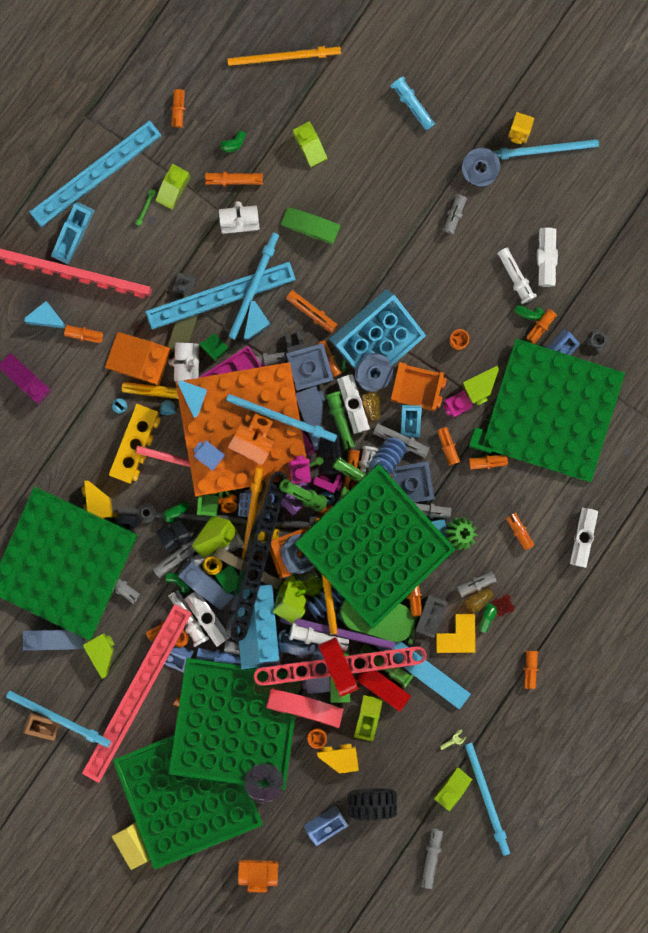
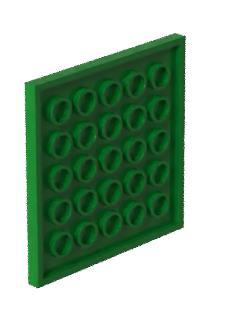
[482,338,625,483]
[294,464,455,629]
[0,487,138,641]
[169,658,301,791]
[113,735,263,870]

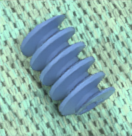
[369,438,407,475]
[306,586,343,623]

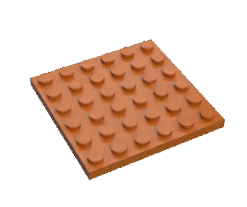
[176,362,307,496]

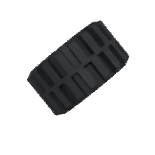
[348,788,397,820]

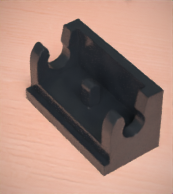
[319,435,343,476]

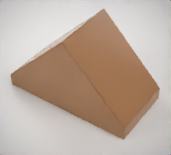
[23,712,60,741]

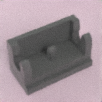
[415,595,448,638]

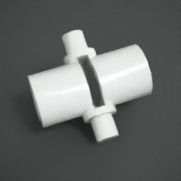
[219,202,260,234]
[168,343,199,381]

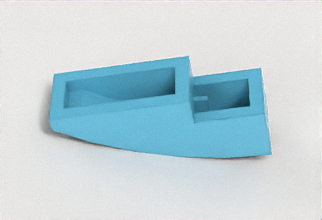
[51,202,95,264]

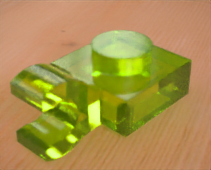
[291,578,324,597]

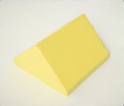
[111,822,150,870]

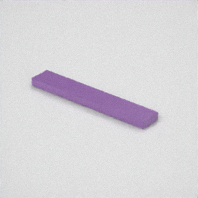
[280,617,396,650]

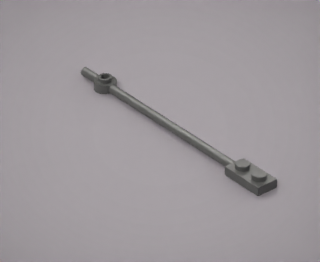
[118,503,321,529]

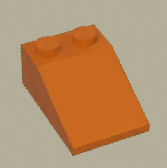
[105,332,171,386]

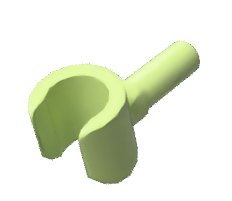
[440,730,467,750]

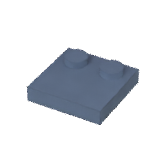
[286,343,334,390]
[391,462,435,503]

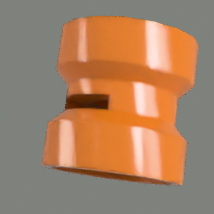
[449,329,469,350]
[307,728,327,749]

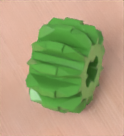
[444,517,478,550]

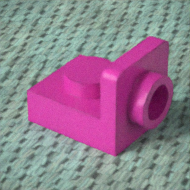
[443,390,473,418]
[289,455,311,484]
[313,474,343,493]

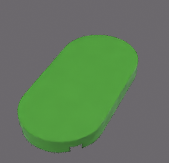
[340,599,414,642]

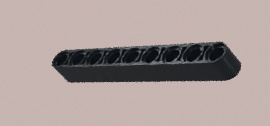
[225,471,287,641]

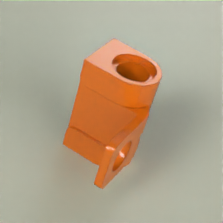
[228,413,275,465]
[238,860,278,892]

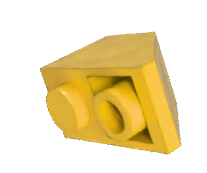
[508,112,535,144]
[82,481,113,518]
[317,744,359,774]

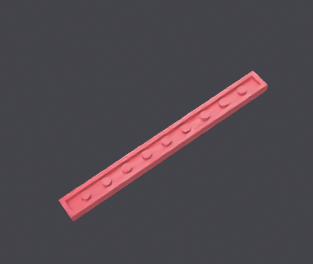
[0,249,152,299]
[82,604,192,783]

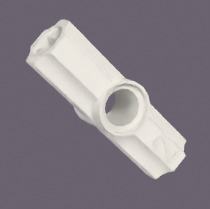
[537,228,558,287]
[337,374,370,434]
[570,507,598,568]
[184,591,230,646]

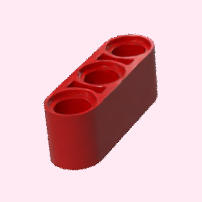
[318,637,359,697]
[355,670,412,712]

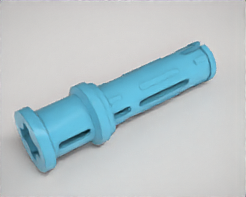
[390,76,436,131]

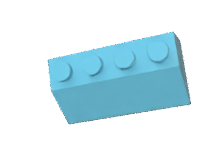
[238,585,280,669]

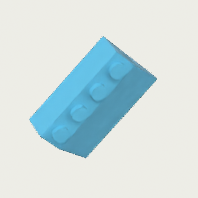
[329,289,426,377]

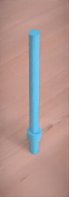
[493,139,599,160]
[228,233,279,340]
[226,394,337,442]
[6,691,111,748]
[465,742,510,856]

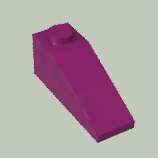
[0,353,52,405]

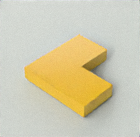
[436,614,475,653]

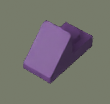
[281,483,312,515]

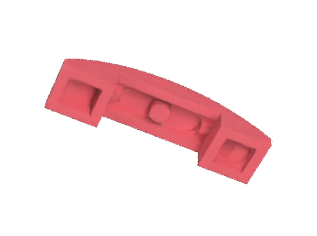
[266,689,344,728]

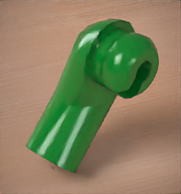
[220,130,247,153]
[515,304,544,321]
[163,501,189,523]
[166,573,191,594]
[479,603,497,633]

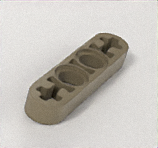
[214,547,283,589]

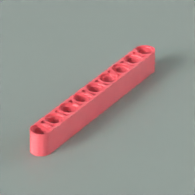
[254,647,426,685]

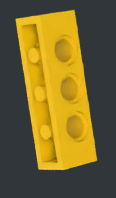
[109,404,161,484]

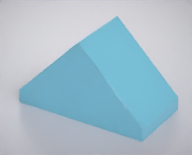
[24,301,65,328]
[244,301,271,341]
[177,381,207,418]
[401,405,422,437]

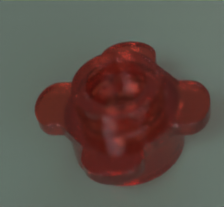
[493,594,515,617]

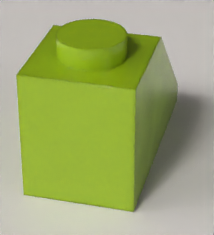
[293,121,327,168]
[155,164,191,210]
[462,366,499,406]
[192,516,237,558]
[273,575,306,623]
[83,633,115,679]
[354,695,383,742]
[433,767,472,811]

